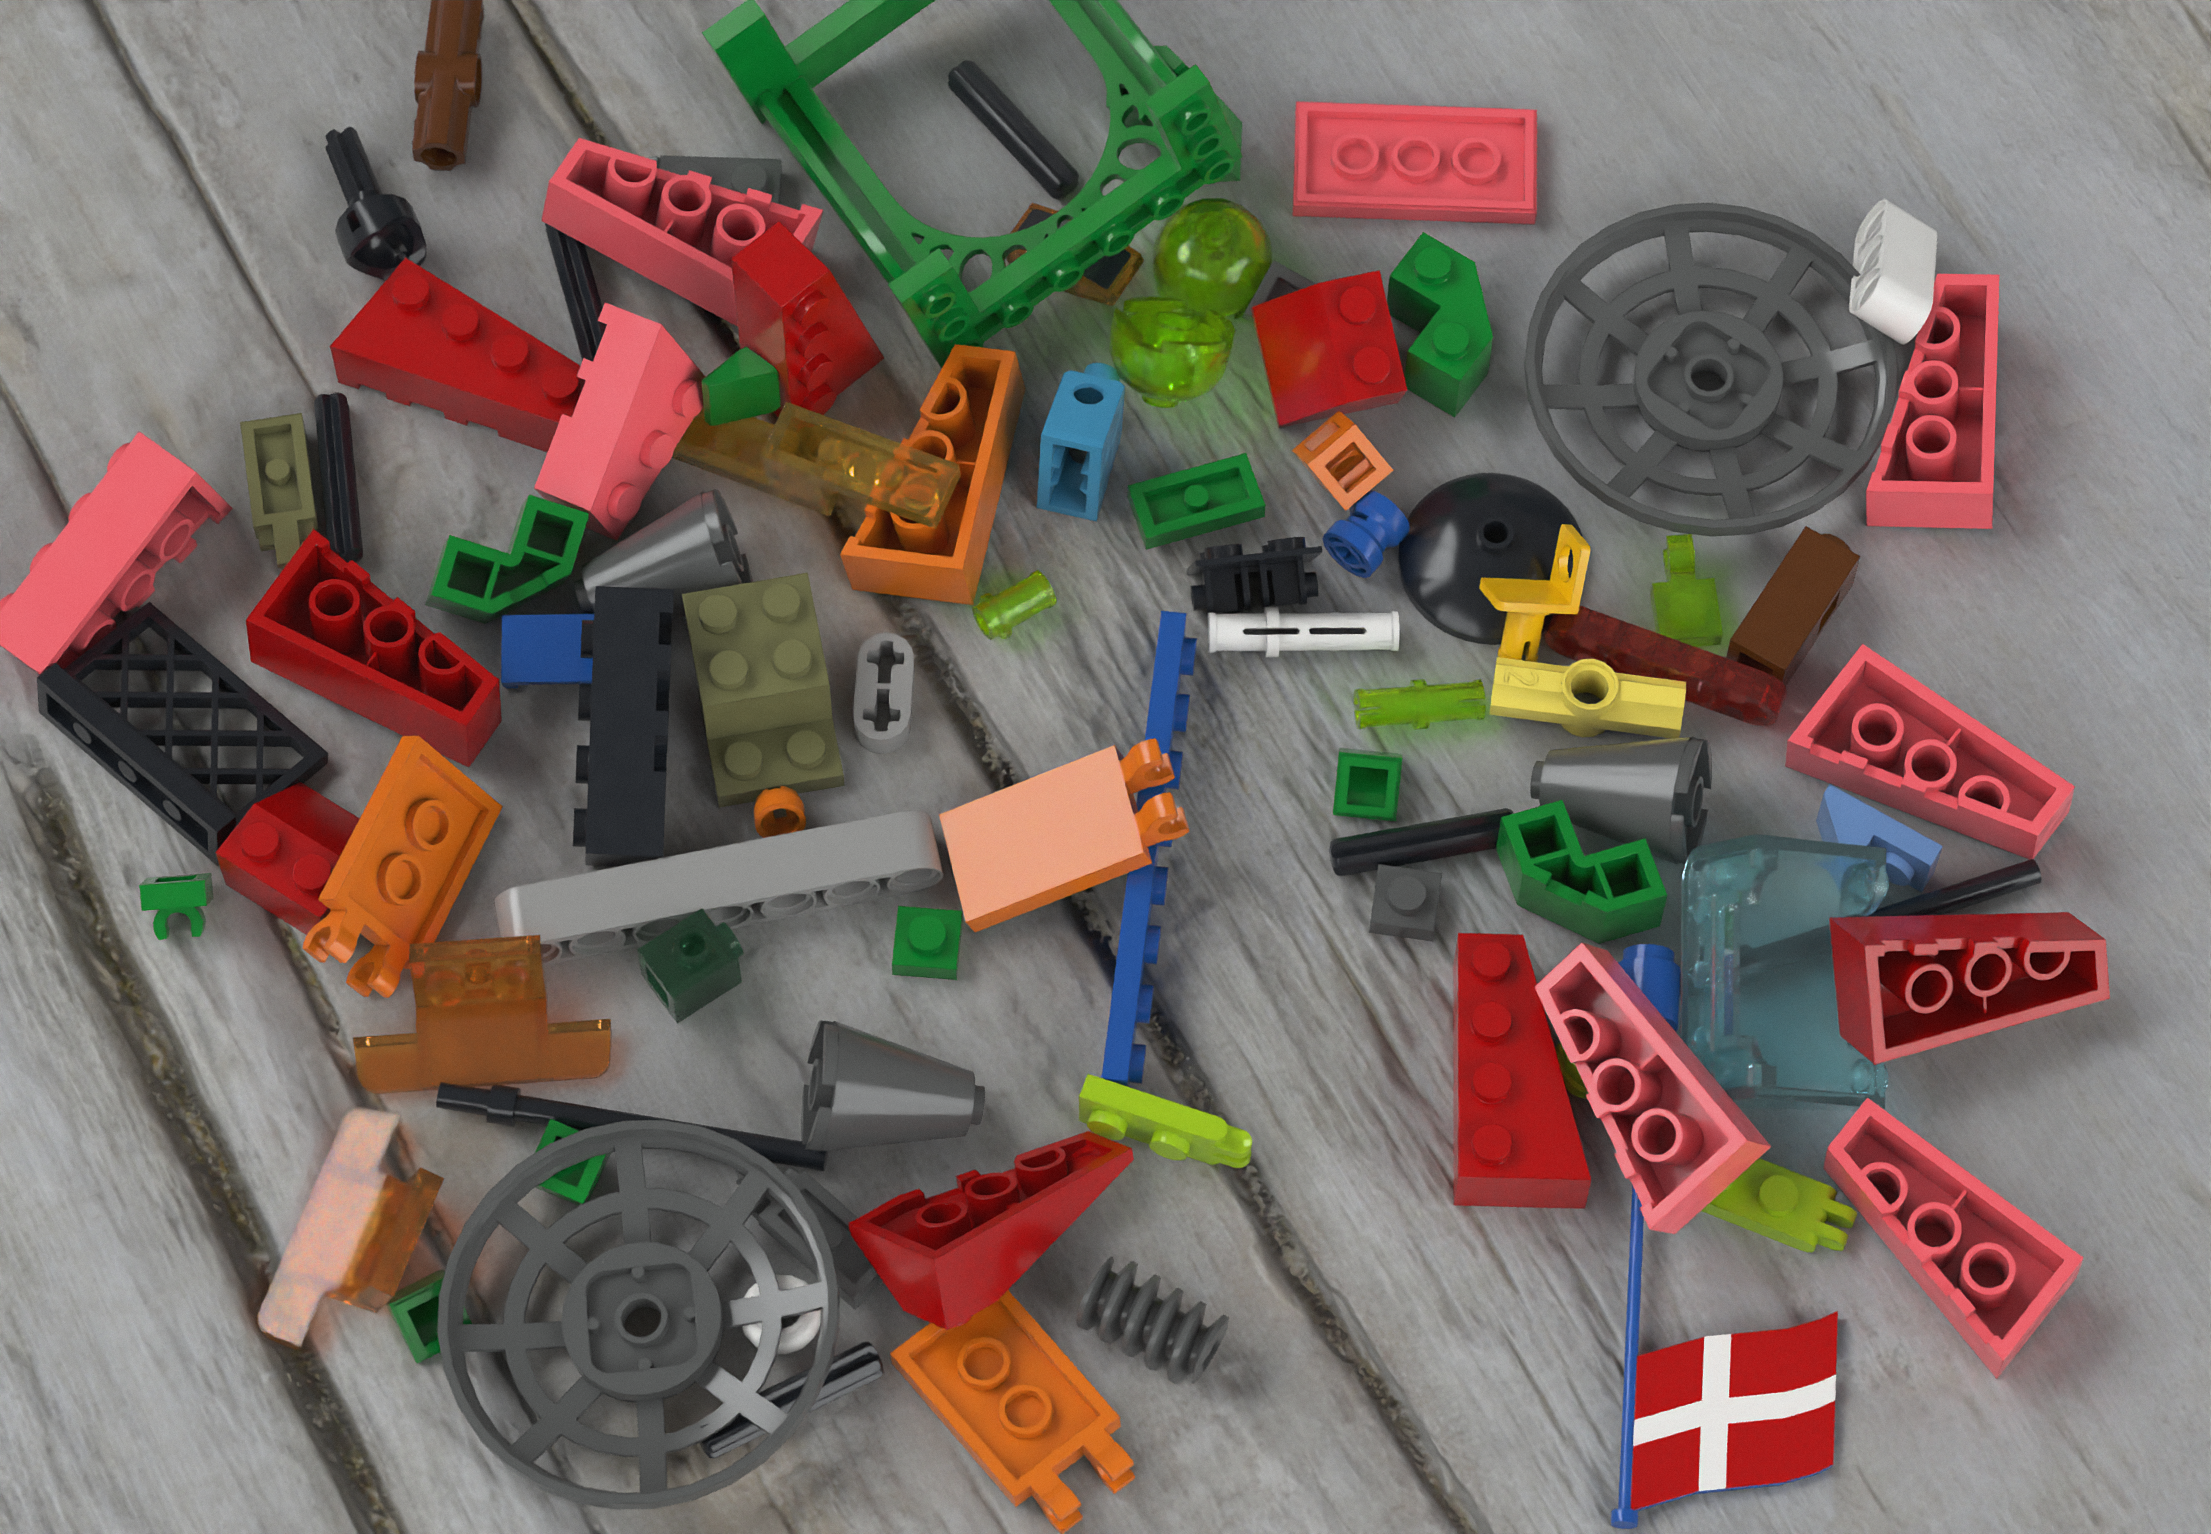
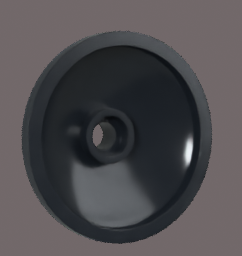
[1398,473,1583,645]

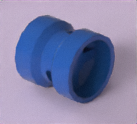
[1322,490,1410,578]

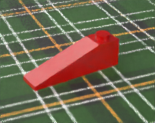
[848,1131,1134,1330]

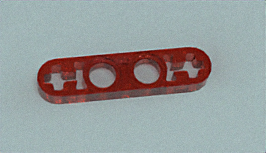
[1544,606,1787,726]

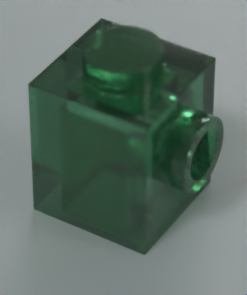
[637,908,744,1024]

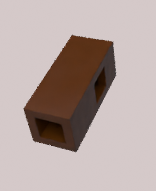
[1724,526,1861,698]

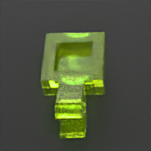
[1650,534,1723,650]

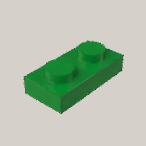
[1127,453,1266,550]

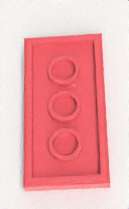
[1293,101,1537,224]

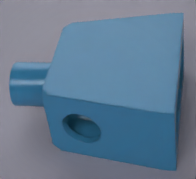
[1037,363,1125,522]

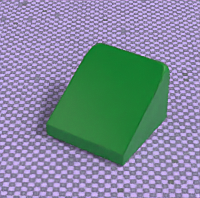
[701,346,781,426]
[1333,748,1403,821]
[384,1269,472,1364]

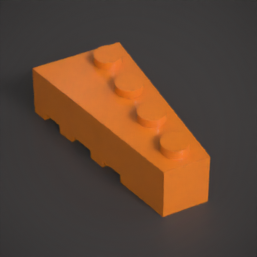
[840,344,1026,605]

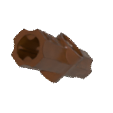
[412,0,485,171]

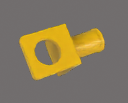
[1479,524,1590,662]

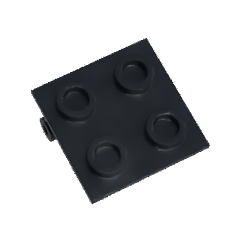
[1186,537,1322,615]

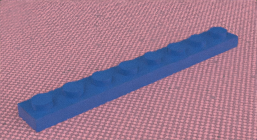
[1101,611,1197,1087]

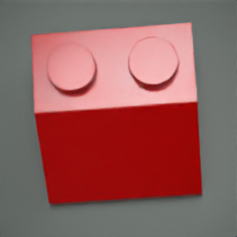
[1251,270,1407,428]
[215,782,360,935]

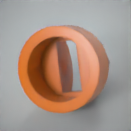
[753,786,806,838]

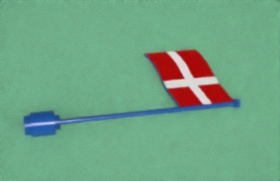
[1611,944,1838,1529]

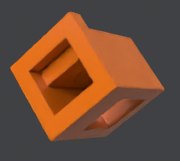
[1292,411,1394,511]

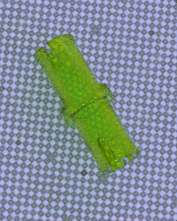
[1353,679,1486,730]

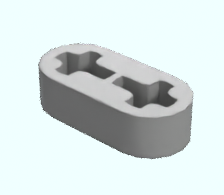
[853,632,915,754]

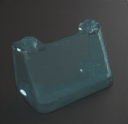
[1680,834,1889,1111]

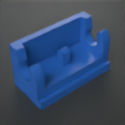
[501,614,595,688]

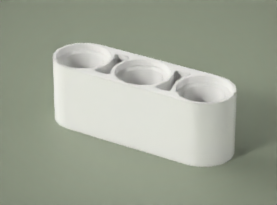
[1849,199,1937,345]

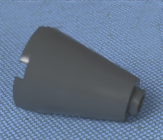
[574,489,753,618]
[1530,737,1712,864]
[801,1020,985,1152]

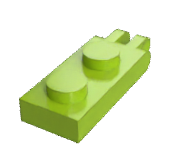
[1079,1074,1252,1168]
[1701,1158,1857,1253]

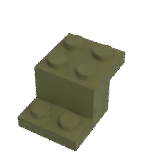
[682,573,845,808]

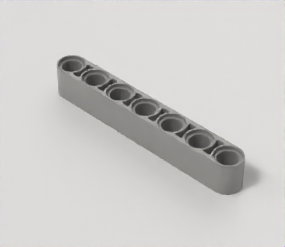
[494,810,944,968]

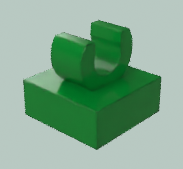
[139,873,214,940]

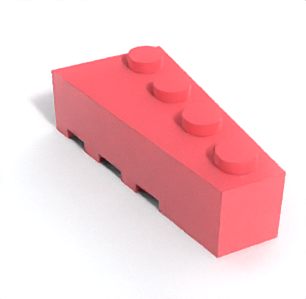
[1866,274,2000,529]
[0,431,233,675]
[1534,942,1772,1234]
[1823,1097,2084,1379]

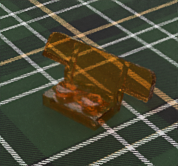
[353,935,612,1094]
[257,1108,444,1350]

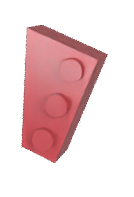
[534,302,705,541]

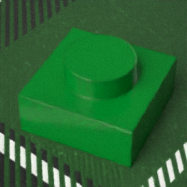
[892,906,963,980]
[534,1119,611,1206]

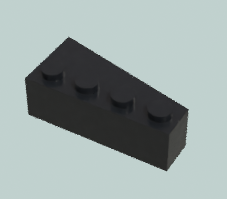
[573,586,674,867]

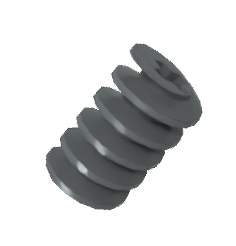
[1076,1256,1229,1384]

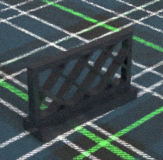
[37,602,328,866]

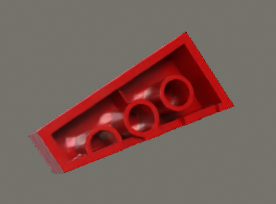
[731,221,884,431]
[330,257,586,452]
[246,528,502,768]
[1829,912,2110,1065]
[1453,933,1591,1209]

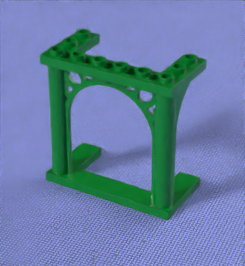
[702,0,1243,369]

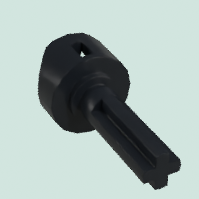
[325,126,427,281]

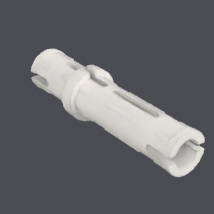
[1208,607,1399,657]

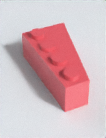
[541,138,823,327]
[1785,644,2075,860]

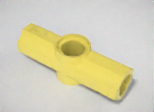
[1489,657,1686,738]

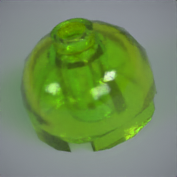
[1152,198,1273,323]
[1109,296,1236,408]

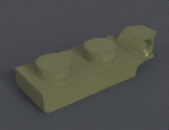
[240,413,319,573]

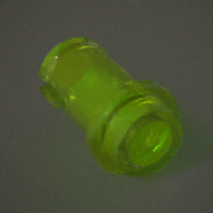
[972,570,1057,640]

